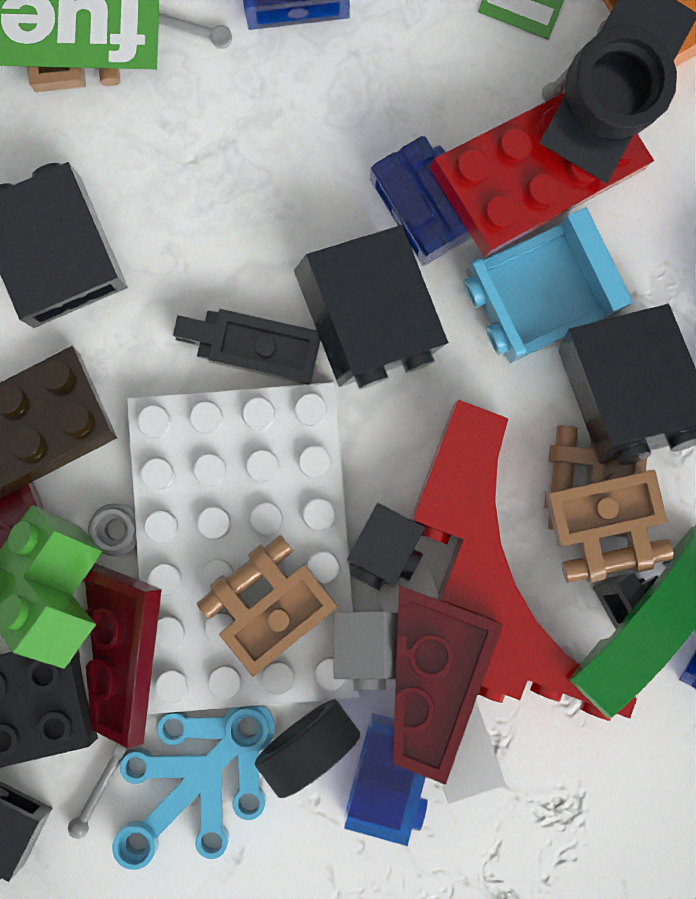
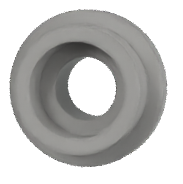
[88,504,137,556]

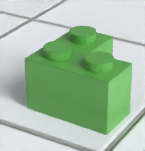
[0,505,103,669]

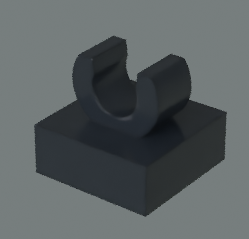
[593,573,658,629]

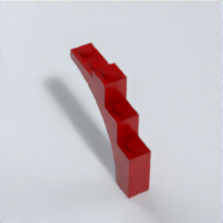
[410,399,637,721]

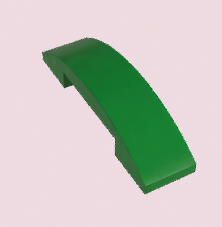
[568,525,696,718]

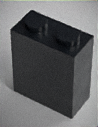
[0,162,128,328]
[294,225,449,389]
[558,303,696,465]

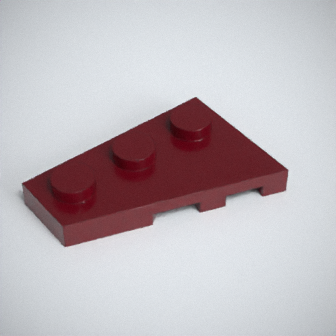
[82,563,162,749]
[393,585,503,785]

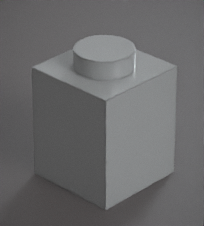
[333,611,398,690]

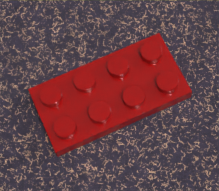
[429,92,654,257]

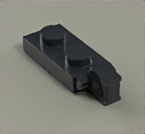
[173,309,321,384]

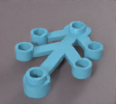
[112,705,275,870]

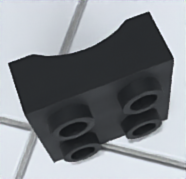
[0,649,98,768]

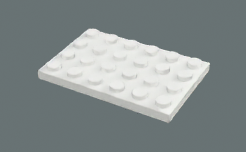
[127,382,360,714]

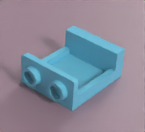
[463,207,633,363]

